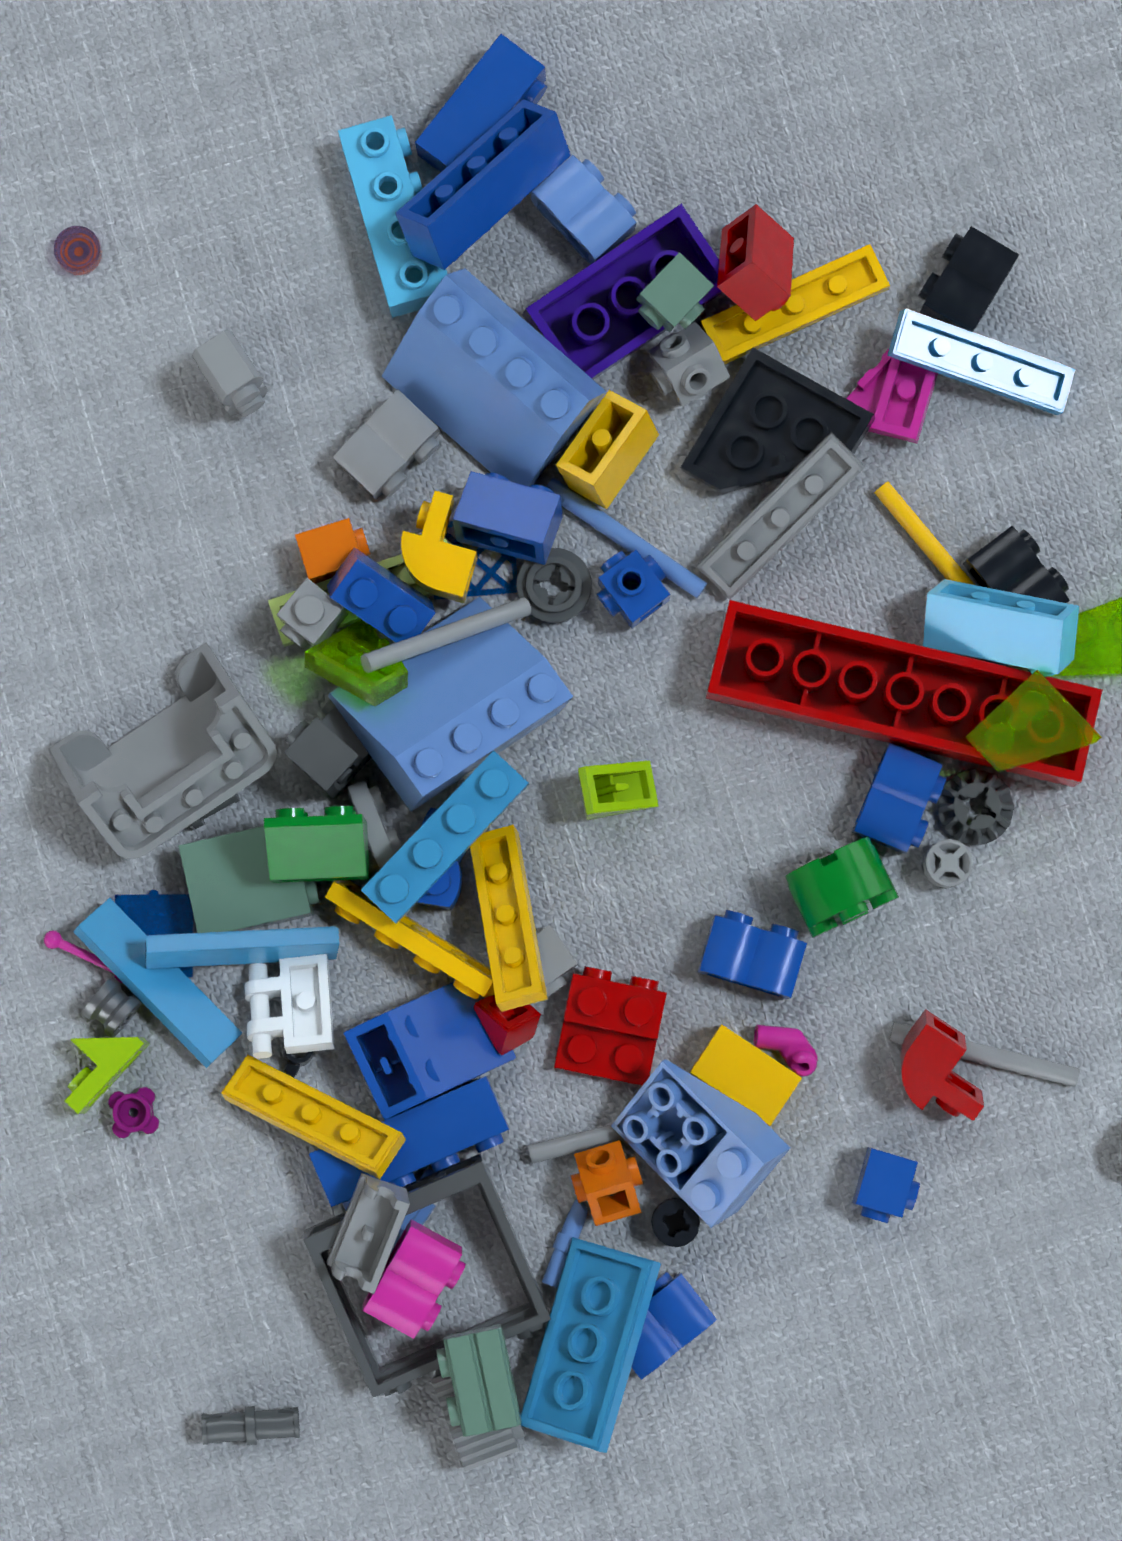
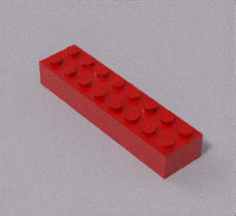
[705,600,1103,787]

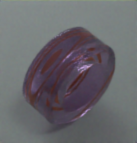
[54,226,102,275]

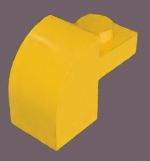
[401,491,478,603]

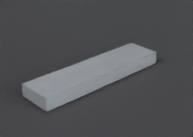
[697,432,865,599]

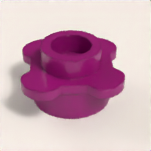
[108,1087,159,1138]

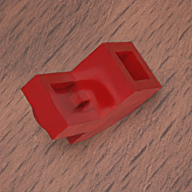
[900,1009,984,1121]

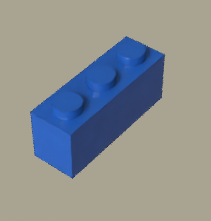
[415,34,547,173]

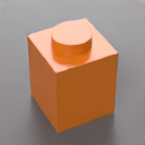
[295,518,371,584]

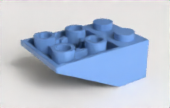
[611,1059,791,1228]

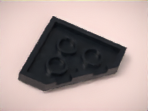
[680,347,875,494]

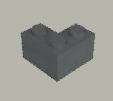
[284,699,372,799]

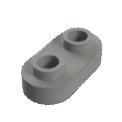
[348,780,402,869]

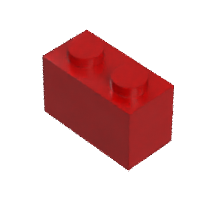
[717,204,794,321]

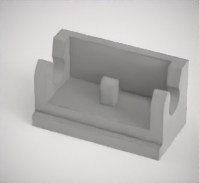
[326,1173,410,1294]

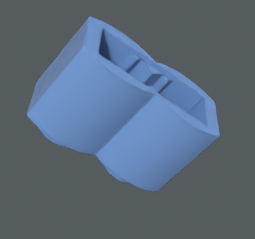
[531,155,636,265]

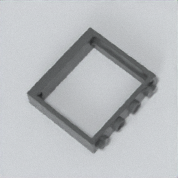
[303,1153,551,1397]

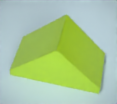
[578,760,659,820]

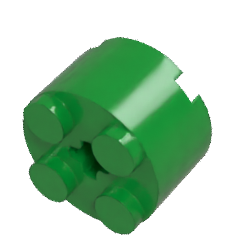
[785,837,899,938]

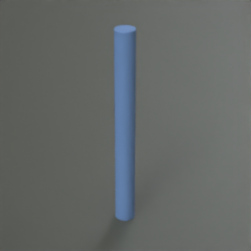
[546,478,708,599]

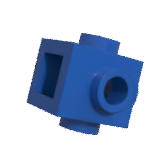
[596,550,671,629]

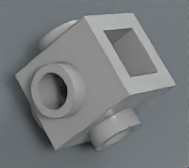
[647,322,730,406]

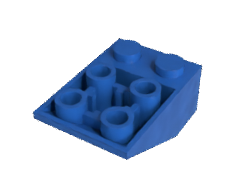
[343,981,517,1120]

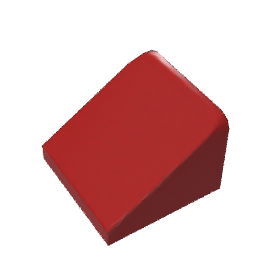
[474,995,541,1055]

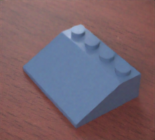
[382,268,607,486]
[328,597,573,812]

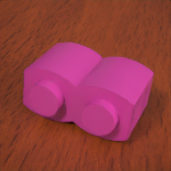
[362,1219,466,1339]

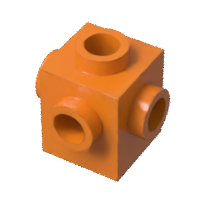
[570,1140,643,1226]

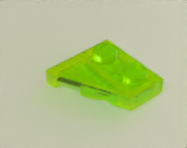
[305,619,408,707]
[965,670,1102,772]

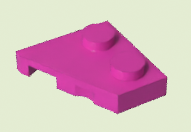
[846,349,938,444]

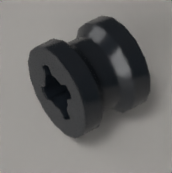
[651,1198,700,1247]

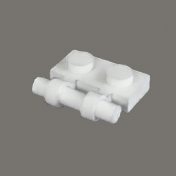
[244,954,335,1059]

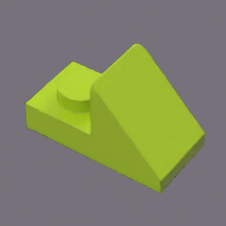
[64,1037,150,1114]

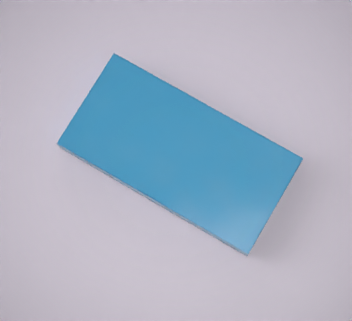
[521,1237,661,1453]

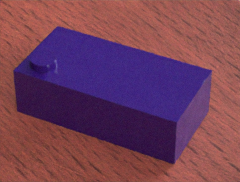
[522,203,723,380]

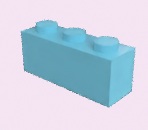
[923,579,1079,677]

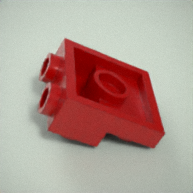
[554,966,667,1086]

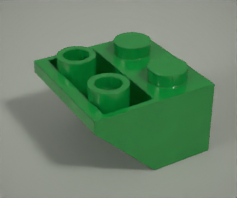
[264,806,369,883]

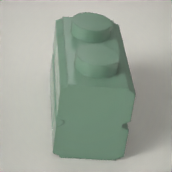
[436,1324,522,1437]

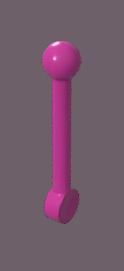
[44,930,122,983]

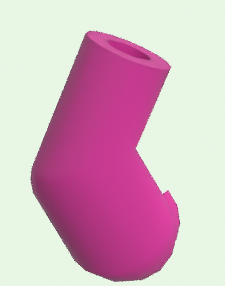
[753,1024,818,1077]

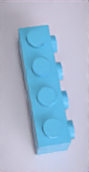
[338,115,448,318]

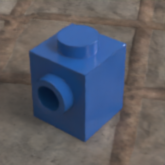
[852,1147,920,1223]

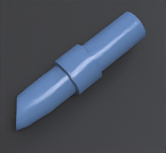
[542,1199,588,1288]

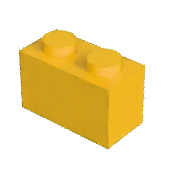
[556,390,659,510]
[689,1024,802,1126]

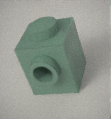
[636,252,714,332]

